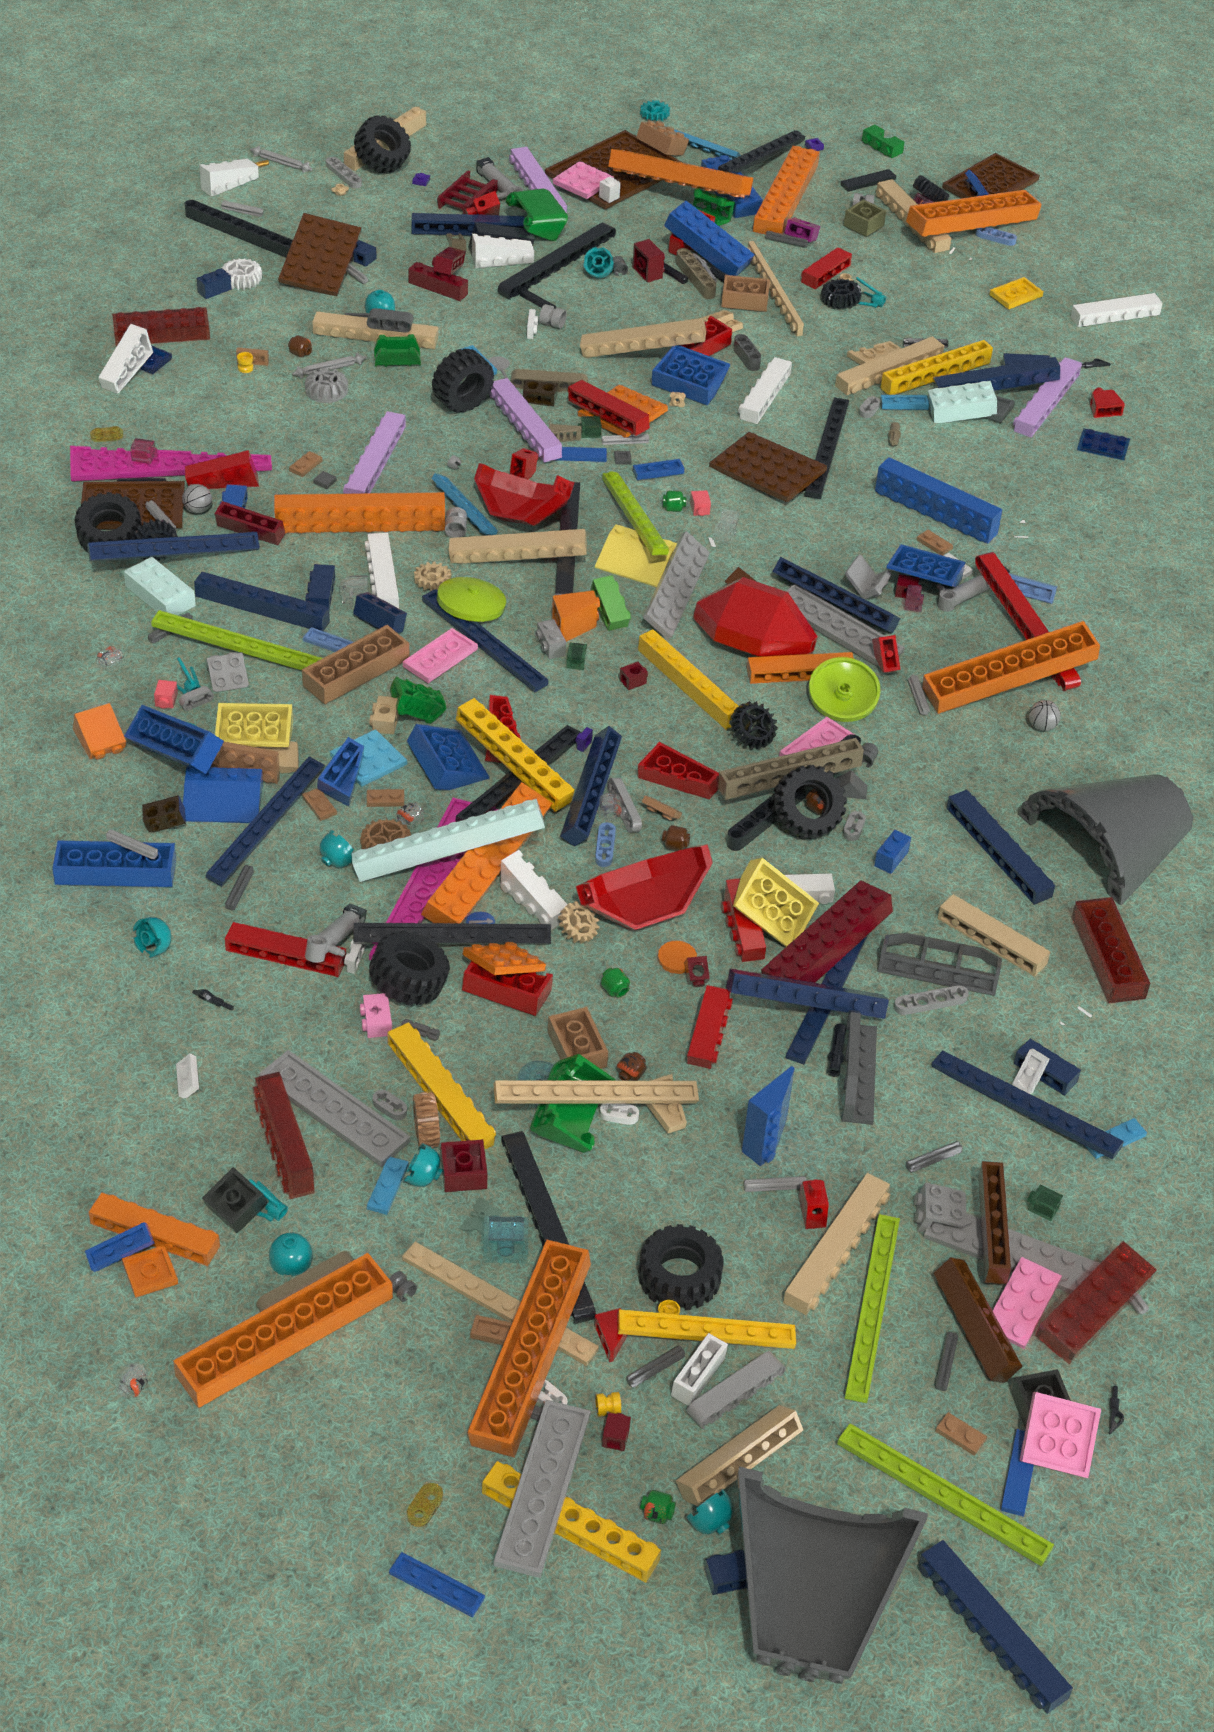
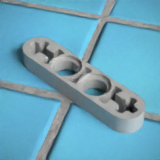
[326,157,362,188]
[608,778,642,833]
[894,985,969,1015]

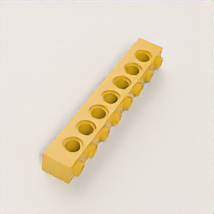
[881,340,993,395]
[455,698,575,812]
[482,1461,661,1583]

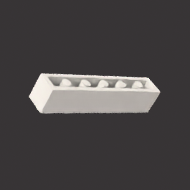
[1071,293,1162,327]
[738,357,792,424]
[365,533,399,608]

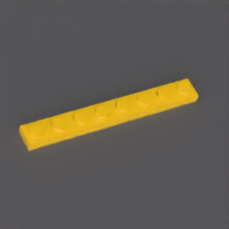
[618,1309,796,1349]

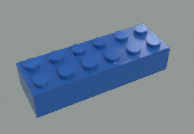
[701,155,763,218]
[664,201,755,276]
[124,705,224,774]
[52,840,176,887]

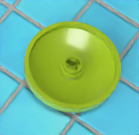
[437,577,506,622]
[808,657,880,722]

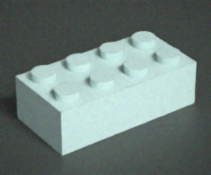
[928,381,997,423]
[124,557,196,615]

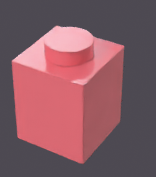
[690,490,711,516]
[154,680,178,708]

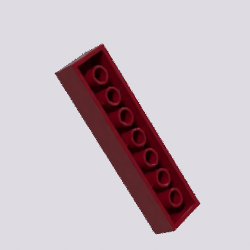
[761,880,893,983]

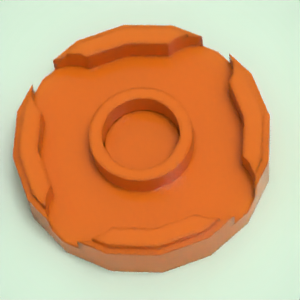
[658,941,697,974]

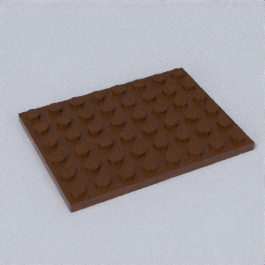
[545,130,683,209]

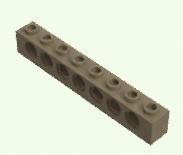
[718,738,864,800]

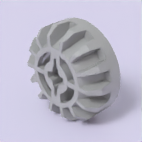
[305,368,348,403]

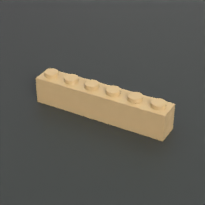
[938,894,1050,977]
[676,1405,803,1506]

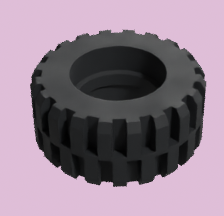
[354,115,411,173]
[432,348,494,413]
[74,492,142,552]
[771,765,847,839]
[369,931,450,1006]
[638,1224,724,1311]

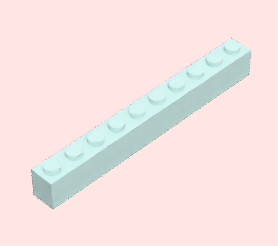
[352,799,545,882]

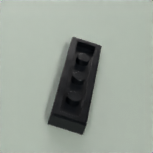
[841,169,896,192]

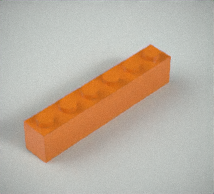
[747,652,854,684]
[89,1192,220,1266]

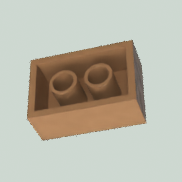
[636,120,689,155]
[721,275,770,312]
[548,1007,608,1069]

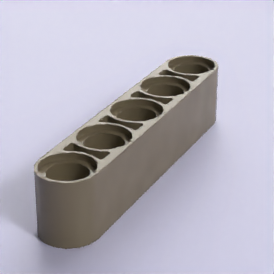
[676,248,716,299]
[510,369,588,392]
[256,1251,354,1312]

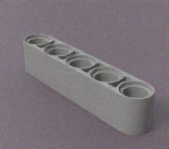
[687,1351,786,1429]

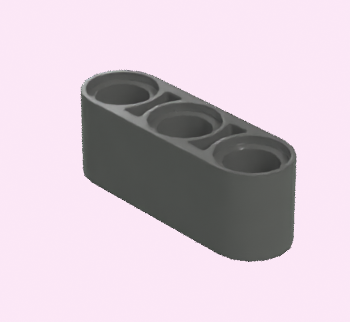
[366,308,414,333]
[733,334,761,371]

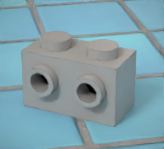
[535,619,566,659]

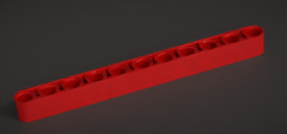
[975,552,1081,691]

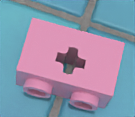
[360,993,392,1038]

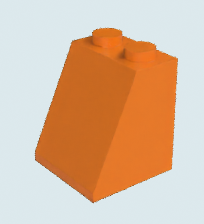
[552,590,600,642]
[73,703,126,760]

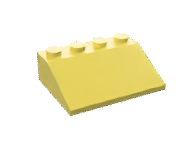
[595,524,677,587]
[215,703,293,747]
[733,858,819,947]

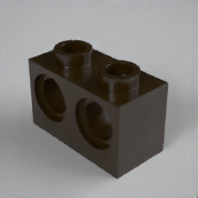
[523,380,558,407]
[142,795,186,832]

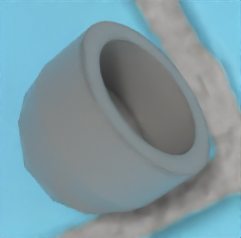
[447,455,461,470]

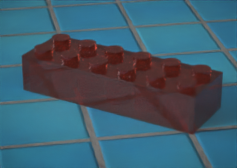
[112,307,210,346]
[1072,897,1151,1004]
[252,1072,315,1200]
[1035,1241,1157,1365]

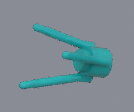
[856,277,887,308]
[170,657,201,694]
[249,1179,288,1222]

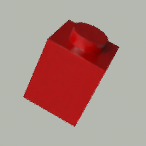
[872,635,901,673]
[594,1308,627,1362]

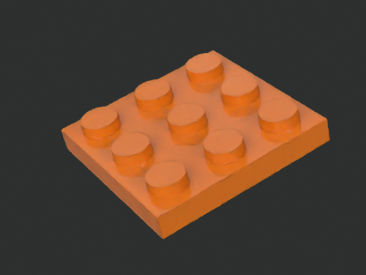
[463,942,546,975]

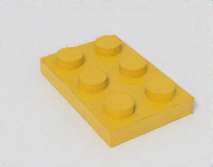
[989,277,1044,309]

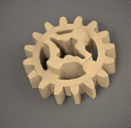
[414,561,451,591]
[558,901,600,944]

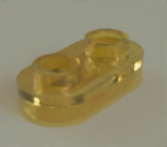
[90,426,124,442]
[407,1483,443,1527]

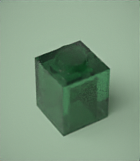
[578,416,602,438]
[566,642,587,670]
[1027,1184,1063,1221]

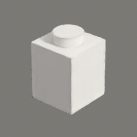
[599,177,620,203]

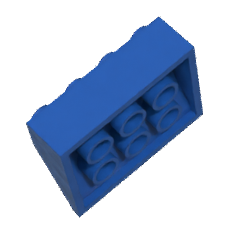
[652,345,730,405]
[886,544,966,587]
[407,724,490,790]
[183,767,263,823]
[742,1066,795,1166]

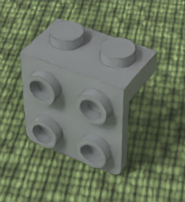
[845,555,892,599]
[206,652,249,692]
[914,1182,967,1232]

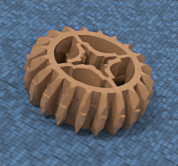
[360,817,411,849]
[413,1092,440,1148]

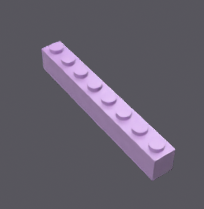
[509,147,567,213]
[1013,357,1082,437]
[489,378,562,462]
[343,411,406,494]

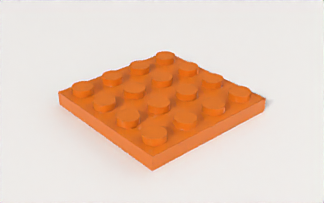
[578,384,668,438]

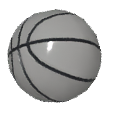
[182,484,212,514]
[1029,700,1061,732]

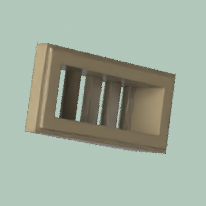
[446,233,466,251]
[549,424,582,442]

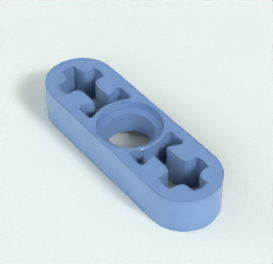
[975,227,1017,246]
[595,822,616,867]

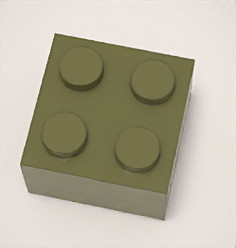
[844,199,886,237]

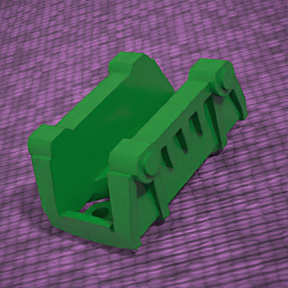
[693,188,735,226]
[374,334,421,367]
[389,676,447,724]

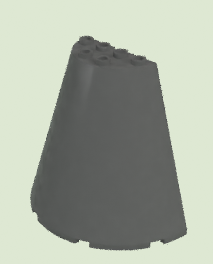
[1018,774,1193,905]
[737,1466,928,1684]

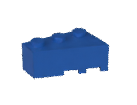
[317,737,364,806]

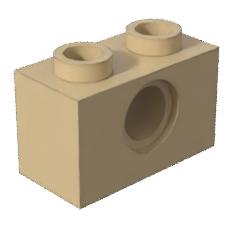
[369,696,399,734]

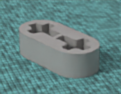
[859,396,880,418]
[179,686,214,711]
[843,811,866,841]
[373,1090,407,1120]

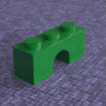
[862,124,905,159]

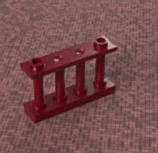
[437,170,498,214]

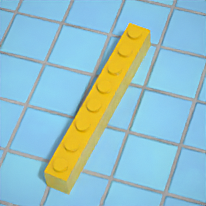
[638,629,739,730]
[387,1022,496,1149]

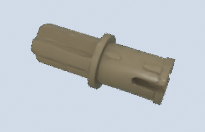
[888,422,901,446]

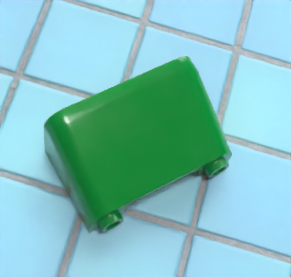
[505,188,568,241]
[530,1054,616,1153]

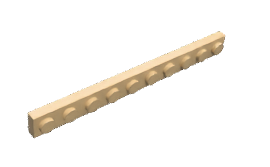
[747,241,804,336]
[493,1080,699,1104]
[402,1242,599,1366]

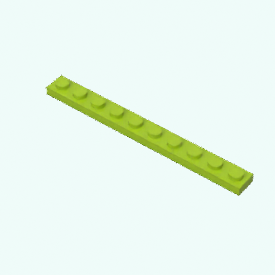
[602,471,669,555]
[151,610,323,670]
[845,1214,900,1403]
[837,1423,1054,1567]

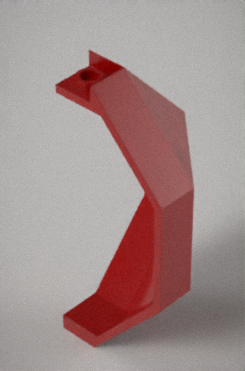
[474,463,575,526]
[693,577,818,657]
[576,844,713,930]

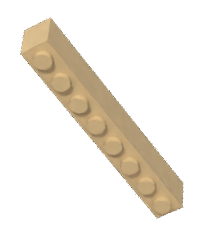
[344,107,426,171]
[876,179,951,253]
[313,312,438,349]
[580,318,706,358]
[835,336,944,395]
[449,529,587,564]
[783,1173,891,1315]

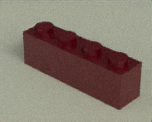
[432,247,466,275]
[408,262,468,302]
[214,501,285,546]

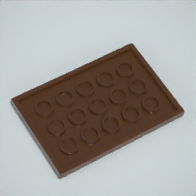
[942,153,1040,198]
[278,213,362,296]
[709,432,827,502]
[81,481,185,529]

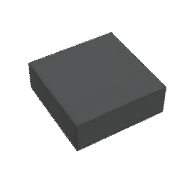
[614,451,632,465]
[313,471,337,489]

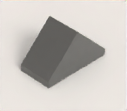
[835,770,868,800]

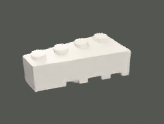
[199,159,259,197]
[472,234,534,268]
[98,324,153,394]
[500,850,567,930]

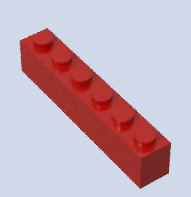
[568,380,650,436]
[225,922,346,977]

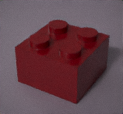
[632,239,665,283]
[441,1139,488,1192]

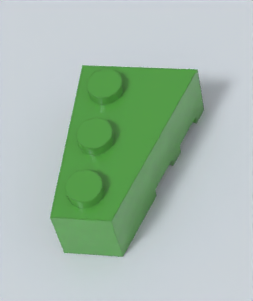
[590,575,631,631]

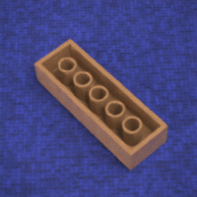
[302,625,410,704]

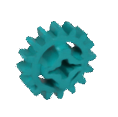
[640,100,670,121]

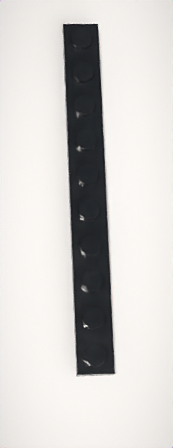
[718,130,806,174]
[805,397,849,499]
[456,725,582,822]
[353,923,551,945]

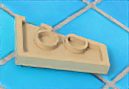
[847,341,901,365]
[646,1074,687,1133]

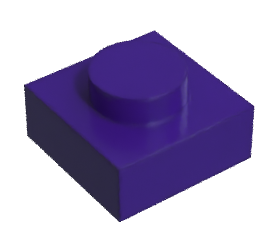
[805,138,824,151]
[412,173,430,186]
[576,727,593,752]

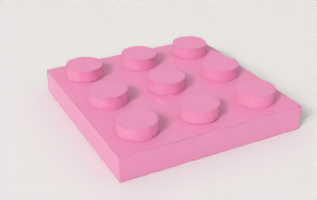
[553,161,614,199]
[1020,1392,1101,1478]

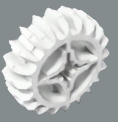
[222,258,262,290]

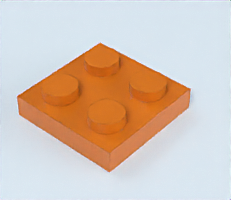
[122,1245,178,1298]

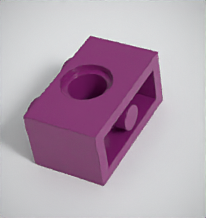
[784,217,821,242]

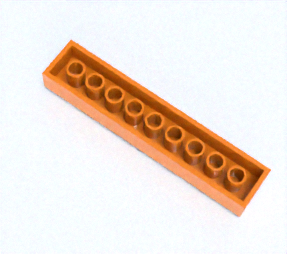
[753,146,820,235]
[608,149,753,198]
[906,190,1042,237]
[274,492,445,533]
[922,621,1100,714]
[421,782,553,923]
[467,1240,591,1458]
[173,1253,393,1408]

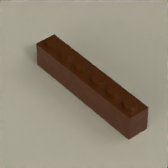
[978,1161,1011,1284]
[934,1257,1023,1383]

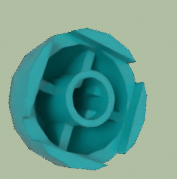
[584,247,614,279]
[365,289,395,313]
[319,830,354,868]
[133,917,171,958]
[403,1143,443,1187]
[269,1232,313,1276]
[686,1489,734,1535]

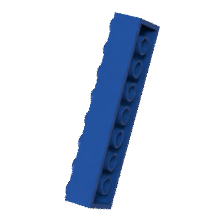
[875,457,1003,544]

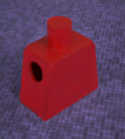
[465,191,500,215]
[1090,387,1125,418]
[510,448,538,480]
[798,1179,829,1229]

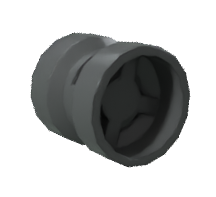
[613,256,628,276]
[862,743,879,768]
[389,1271,417,1302]

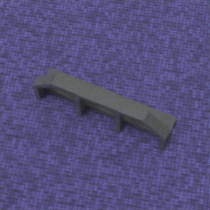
[878,932,1002,996]
[842,1010,877,1125]

